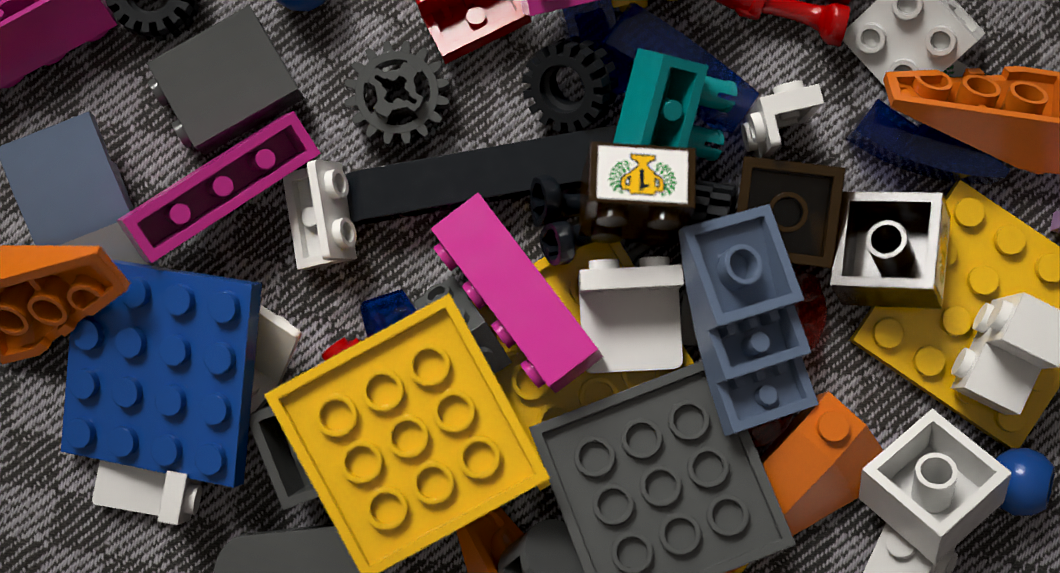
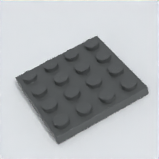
[529,360,796,573]

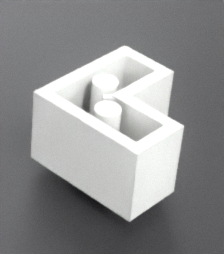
[951,292,1060,415]

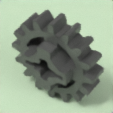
[344,41,450,148]

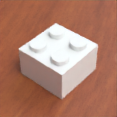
[859,409,1012,564]

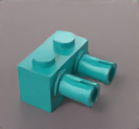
[613,48,738,161]

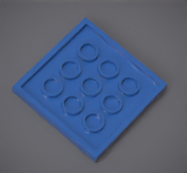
[61,259,262,488]

